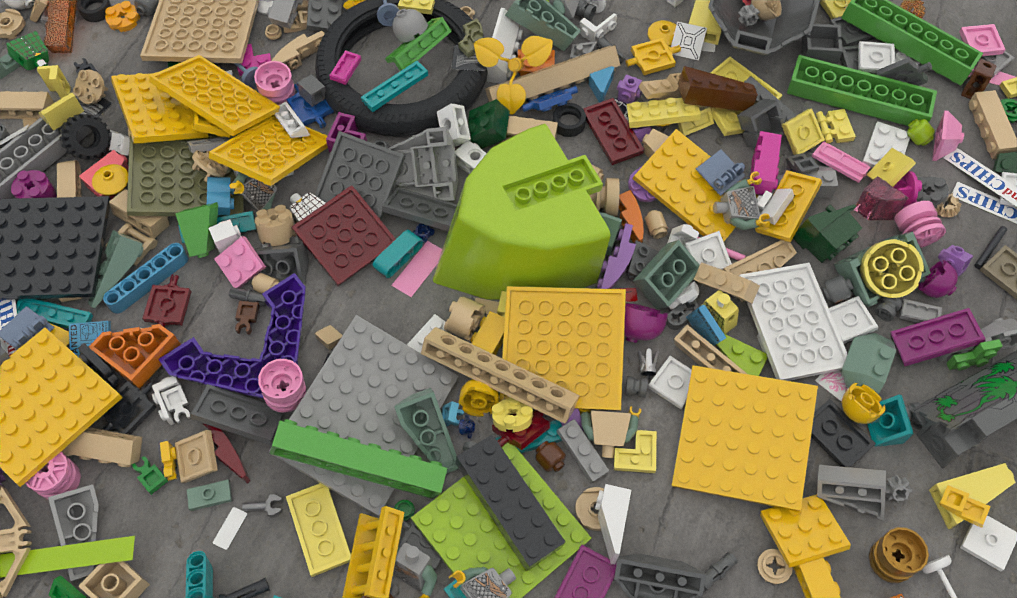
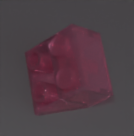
[854,176,908,220]

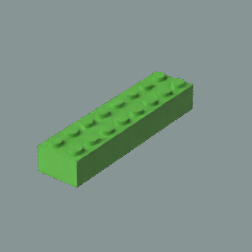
[841,0,983,85]
[787,55,937,126]
[269,419,447,499]

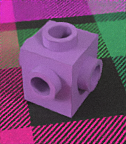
[617,75,642,104]
[938,245,973,277]

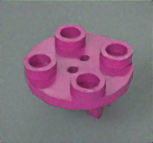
[891,171,922,208]

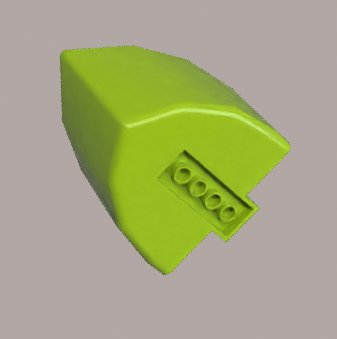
[433,124,611,300]

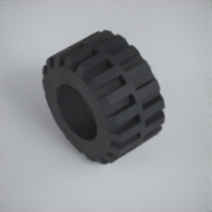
[59,114,111,160]

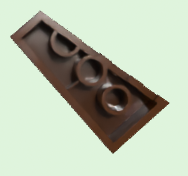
[678,66,758,111]

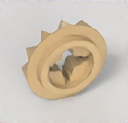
[935,193,961,218]
[756,549,793,585]

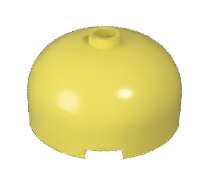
[860,239,924,298]

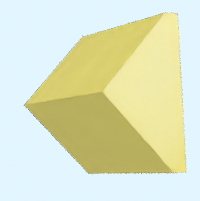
[38,92,84,131]

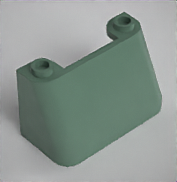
[834,232,931,307]

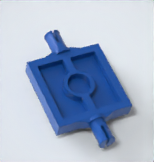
[287,83,334,128]
[521,86,578,112]

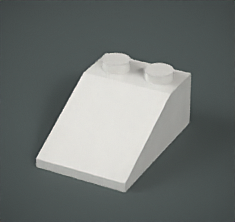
[595,484,631,565]

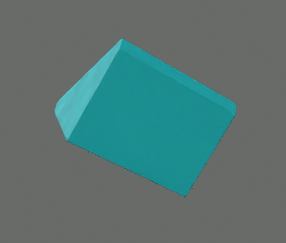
[867,394,914,447]

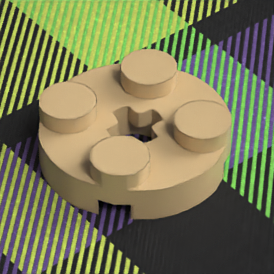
[0,9,26,40]
[575,487,604,531]

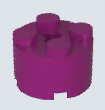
[11,170,57,198]

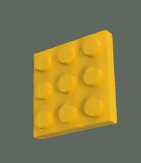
[760,494,851,568]

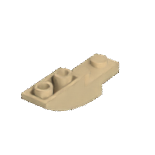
[272,31,324,71]
[639,73,681,100]

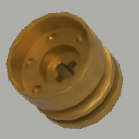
[869,527,929,583]

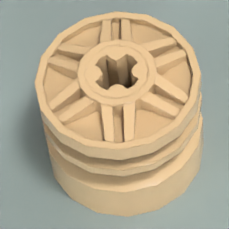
[589,178,619,217]

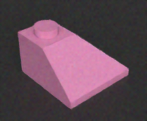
[932,111,964,161]

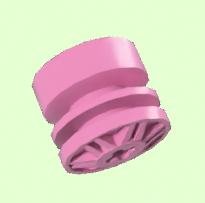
[254,61,296,105]
[894,201,946,248]
[258,359,306,413]
[25,452,81,500]

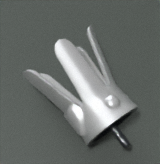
[638,348,659,380]

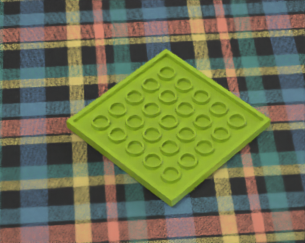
[411,443,592,598]

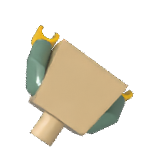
[579,406,641,458]

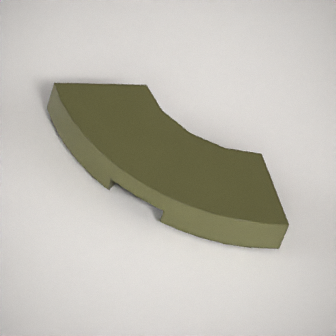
[458,19,483,58]

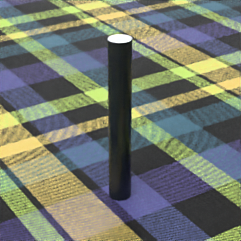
[974,226,1007,269]

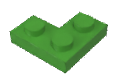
[946,339,1003,371]

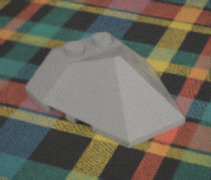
[387,127,458,201]

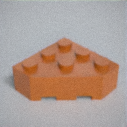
[89,324,181,389]

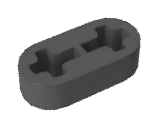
[666,301,699,330]

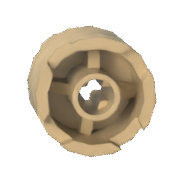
[255,205,296,246]
[444,297,486,341]

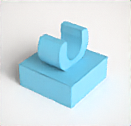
[441,401,464,427]

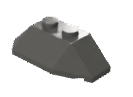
[614,553,706,598]

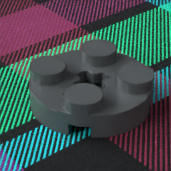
[917,177,949,208]

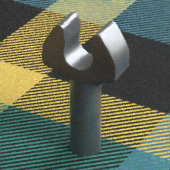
[242,494,283,517]

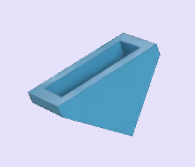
[589,66,615,103]

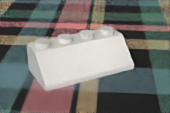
[486,8,523,84]

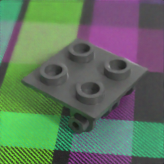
[627,240,659,281]

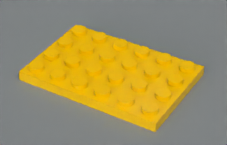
[149,55,280,136]
[111,72,208,144]
[209,115,328,186]
[632,129,759,242]

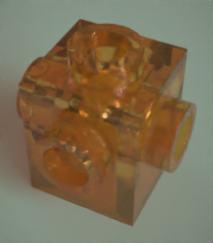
[899,0,926,19]

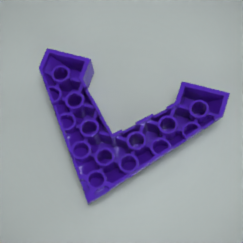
[159,273,306,399]

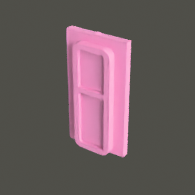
[811,141,871,183]

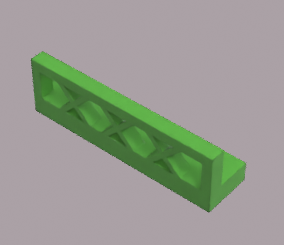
[385,17,452,71]

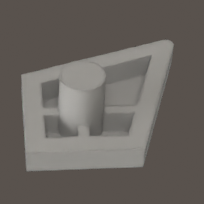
[570,41,597,59]

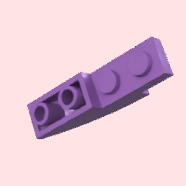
[597,224,636,289]

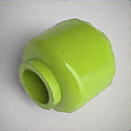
[907,119,935,146]

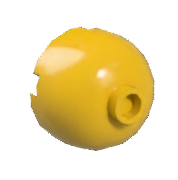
[459,379,500,417]
[841,383,885,424]

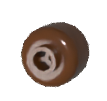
[535,441,566,472]

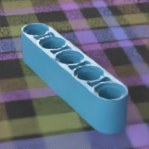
[103,243,188,313]

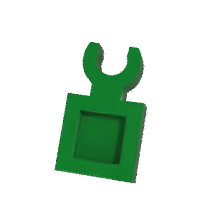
[132,456,168,495]

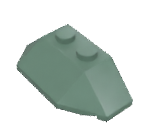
[841,333,896,394]

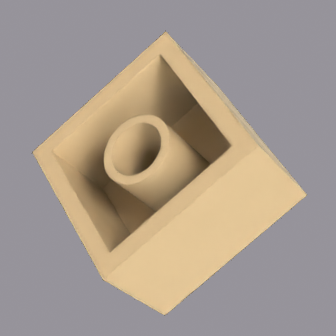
[79,561,150,598]

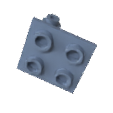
[696,149,746,196]
[0,306,54,350]

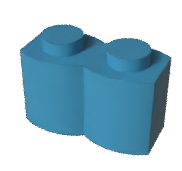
[207,177,234,215]

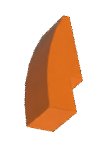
[618,190,643,244]

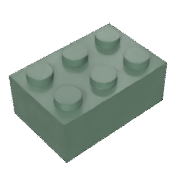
[633,240,700,309]

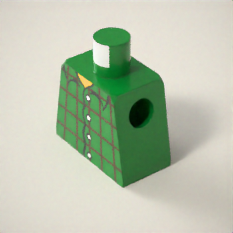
[6,31,49,70]

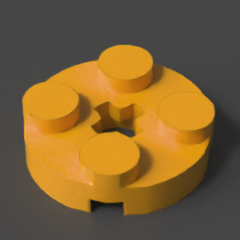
[105,1,140,32]

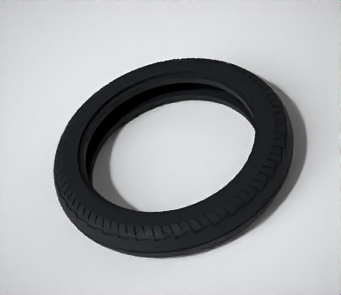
[315,0,488,137]

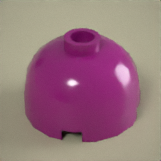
[917,260,958,298]

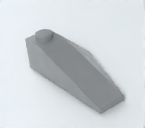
[939,318,1017,362]

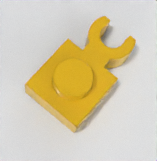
[160,441,177,481]

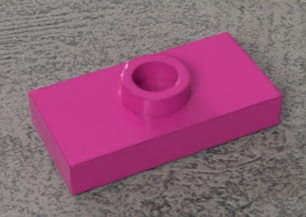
[329,50,362,85]

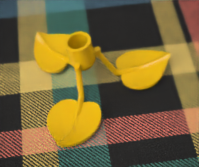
[474,36,553,114]

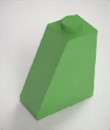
[175,202,218,258]

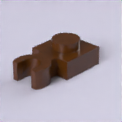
[235,301,260,335]

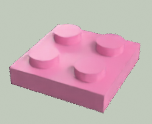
[959,24,1006,56]
[215,236,266,288]

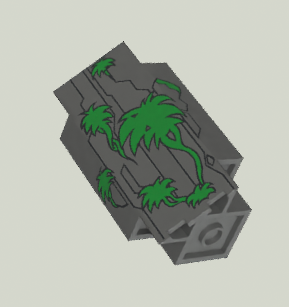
[910,350,1017,469]

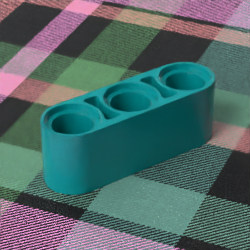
[373,230,424,278]
[185,551,213,598]

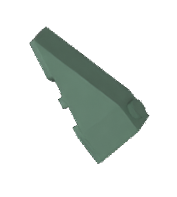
[88,230,143,308]
[394,388,459,474]

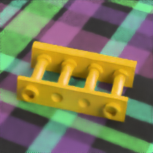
[342,506,404,598]

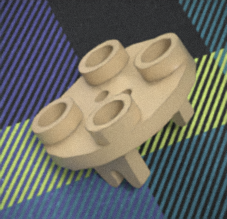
[73,70,108,105]
[192,150,228,182]

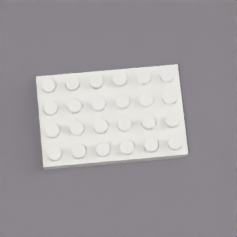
[739,263,847,381]

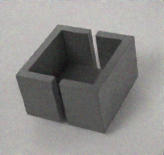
[802,24,843,64]
[737,99,785,148]

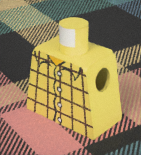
[701,290,739,334]

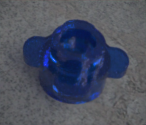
[413,223,435,243]
[459,415,475,439]

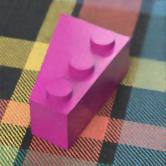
[750,131,782,195]

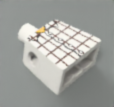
[290,193,325,223]

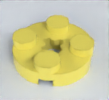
[492,397,533,432]

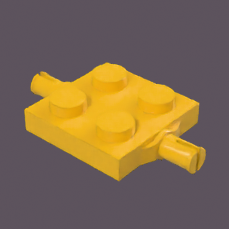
[625,38,681,75]

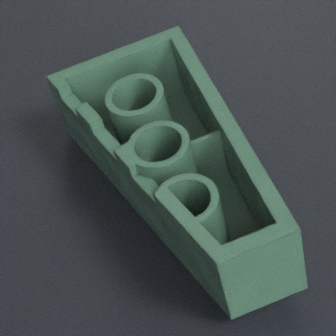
[505,0,581,51]

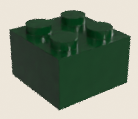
[468,99,510,149]

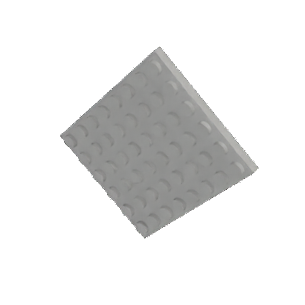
[268,315,459,517]

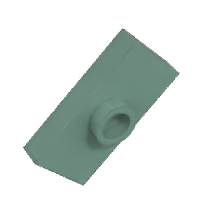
[187,480,233,511]

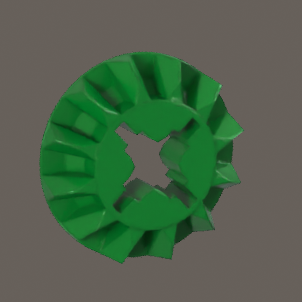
[1000,99,1017,123]

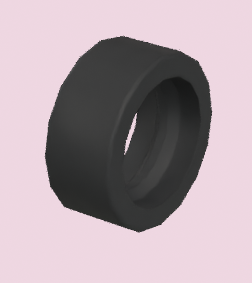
[77,0,112,22]
[553,103,586,137]

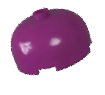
[624,303,668,343]

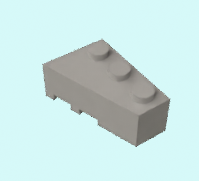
[267,0,303,29]
[817,465,886,521]

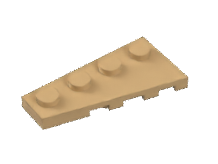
[723,240,797,302]

